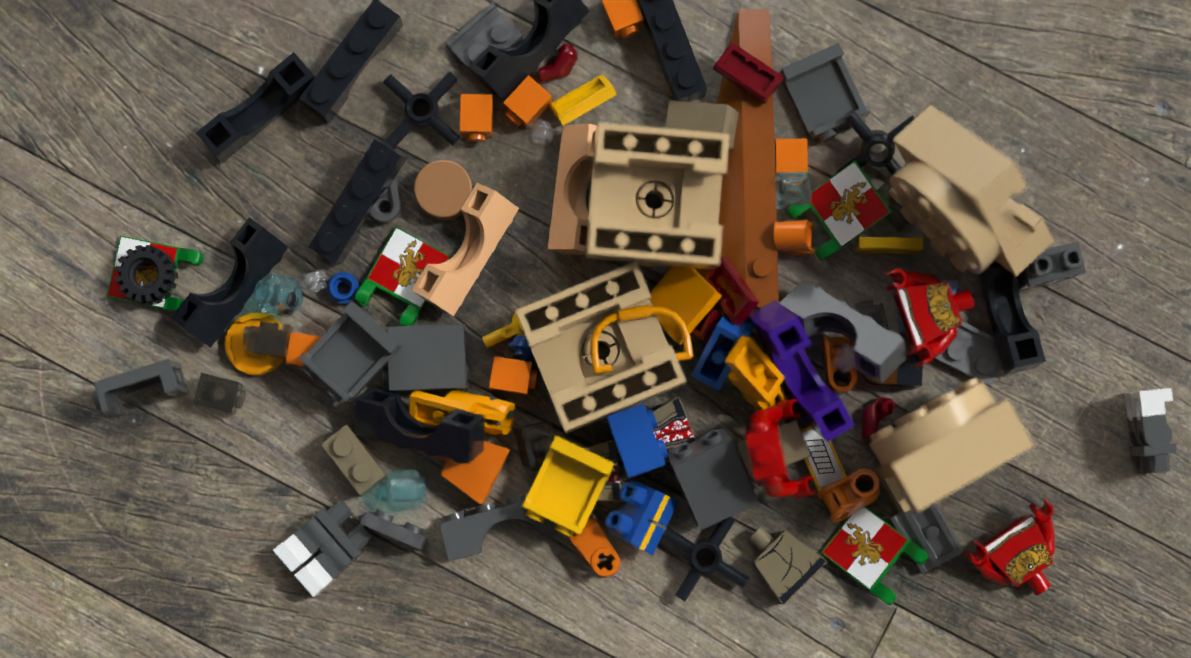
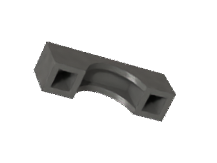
[780,279,905,384]
[439,495,559,561]

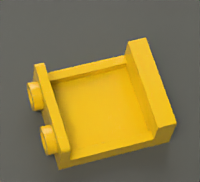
[522,436,614,537]

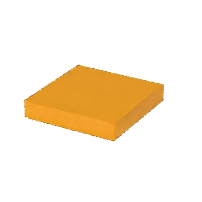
[650,266,722,344]

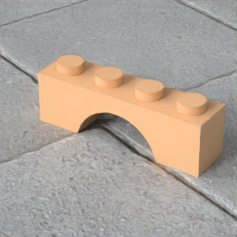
[548,123,597,255]
[411,183,519,316]

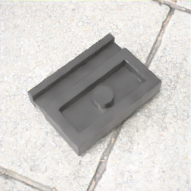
[446,2,523,79]
[933,321,1002,387]
[890,502,964,574]
[360,509,428,550]

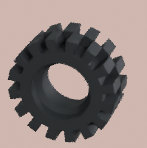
[115,245,178,305]

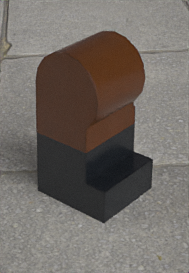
[861,353,923,388]

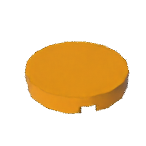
[225,313,289,376]

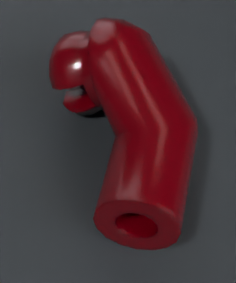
[538,44,577,83]
[862,397,895,439]

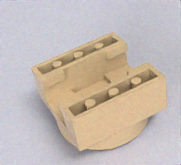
[889,105,1054,276]
[585,123,729,270]
[516,261,686,433]
[869,377,1034,513]

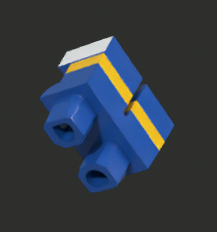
[605,480,678,556]

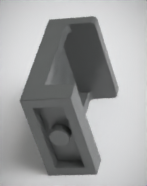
[780,43,871,143]
[299,301,402,403]
[383,324,468,392]
[92,359,189,417]
[667,428,759,530]

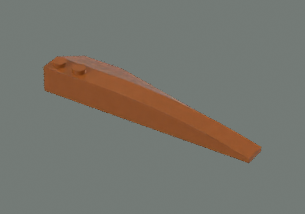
[694,9,779,320]

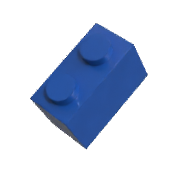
[691,313,754,391]
[607,403,669,479]

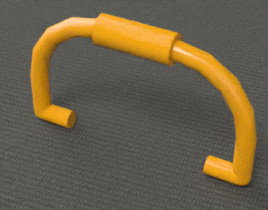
[590,304,693,374]

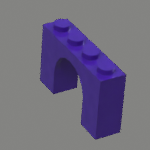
[748,300,855,442]

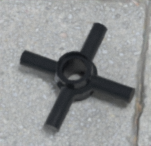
[383,72,460,147]
[836,109,916,176]
[661,517,749,602]

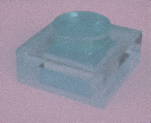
[775,172,812,205]

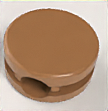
[414,160,473,221]

